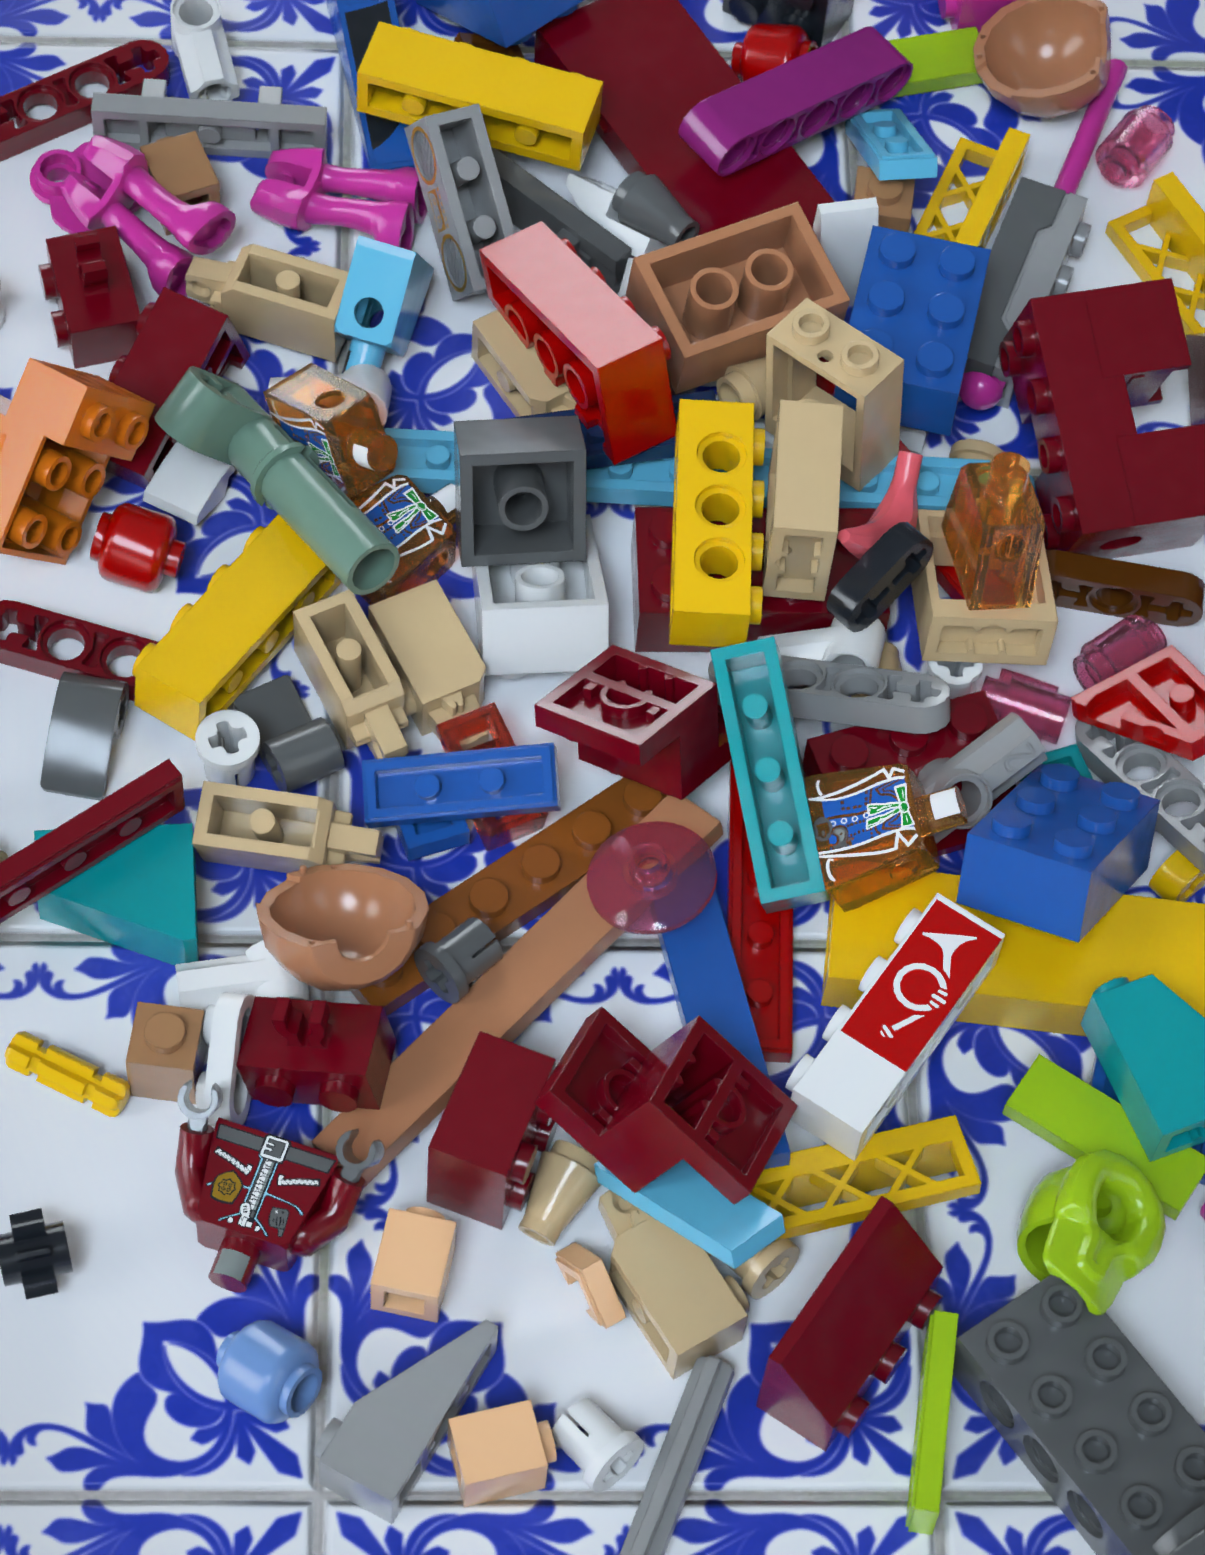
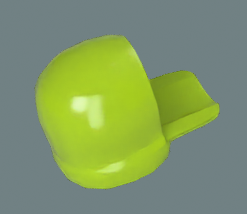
[1017,1149,1166,1316]

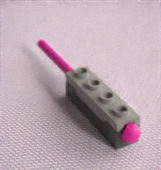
[959,58,1128,410]

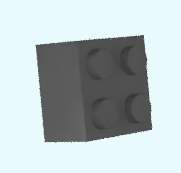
[454,415,586,567]

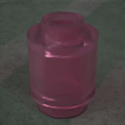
[1095,105,1175,188]
[1073,614,1167,690]
[981,668,1071,745]

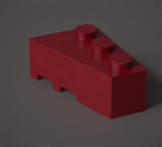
[105,287,250,489]

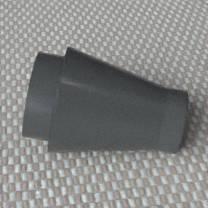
[612,171,700,245]

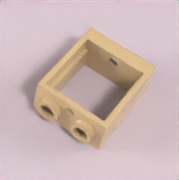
[765,298,904,492]
[762,399,844,601]
[911,509,1058,665]

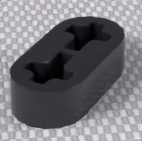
[826,522,934,632]

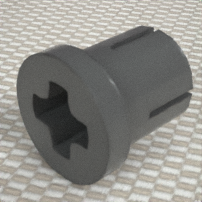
[414,917,503,1004]

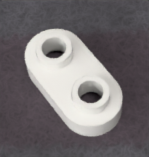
[195,992,255,1126]

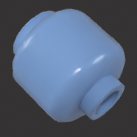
[216,1320,323,1424]

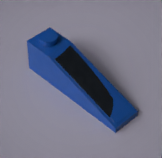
[326,0,415,170]

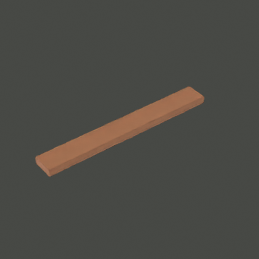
[311,795,723,1189]

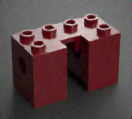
[999,278,1205,559]

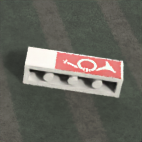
[785,893,1005,1161]

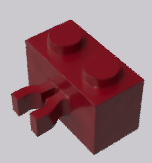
[38,225,141,369]
[236,996,397,1112]

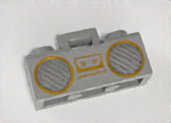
[404,103,515,301]

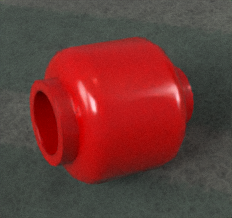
[731,23,818,82]
[90,503,187,592]

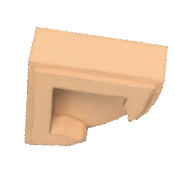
[555,1242,626,1329]

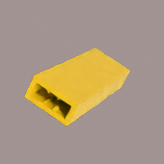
[821,861,1205,1037]

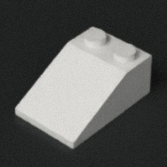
[472,514,609,679]

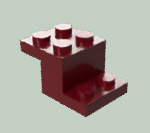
[534,645,732,800]
[534,1006,798,1205]

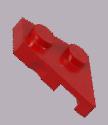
[1071,644,1205,761]

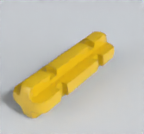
[4,1031,131,1117]

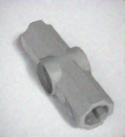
[862,712,1048,869]

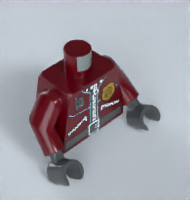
[175,1079,385,1293]

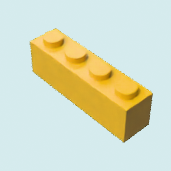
[357,21,603,171]
[132,514,341,741]

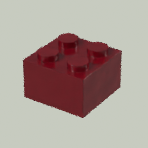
[427,1031,558,1230]

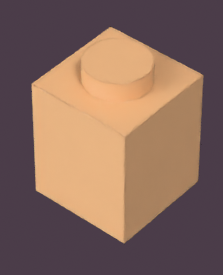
[370,1207,457,1323]
[447,1399,557,1508]

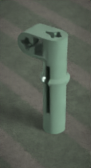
[154,366,400,595]

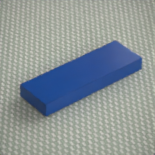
[362,743,561,828]

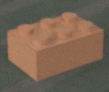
[625,202,850,394]

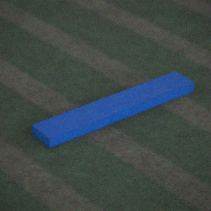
[650,853,791,1169]

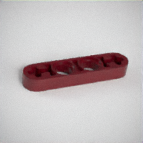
[0,39,170,162]
[0,600,158,701]

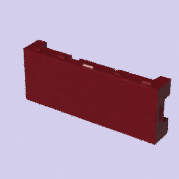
[534,0,835,236]

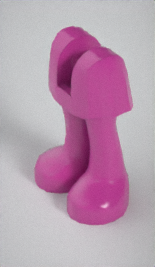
[60,135,236,297]
[250,147,428,251]

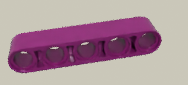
[678,26,914,176]

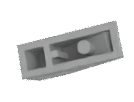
[314,1320,498,1524]

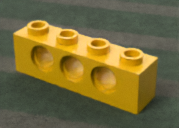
[669,399,765,647]

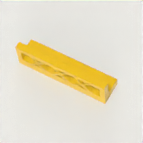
[913,127,1031,248]
[1105,171,1205,337]
[750,1115,982,1242]

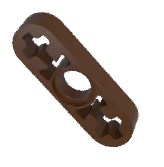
[1046,550,1205,627]

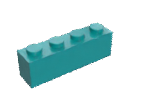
[710,636,831,914]

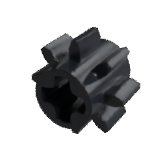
[0,1208,73,1300]

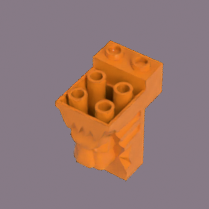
[0,358,155,565]

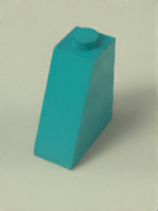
[34,823,199,966]
[1080,974,1205,1162]

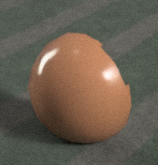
[973,0,1111,119]
[255,863,429,991]

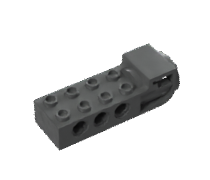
[953,1275,1205,1555]

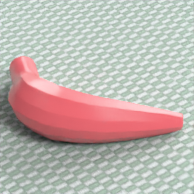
[837,451,923,559]

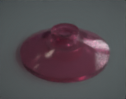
[587,821,717,935]

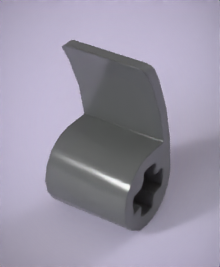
[40,671,129,801]
[234,675,344,793]

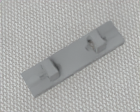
[91,79,327,159]

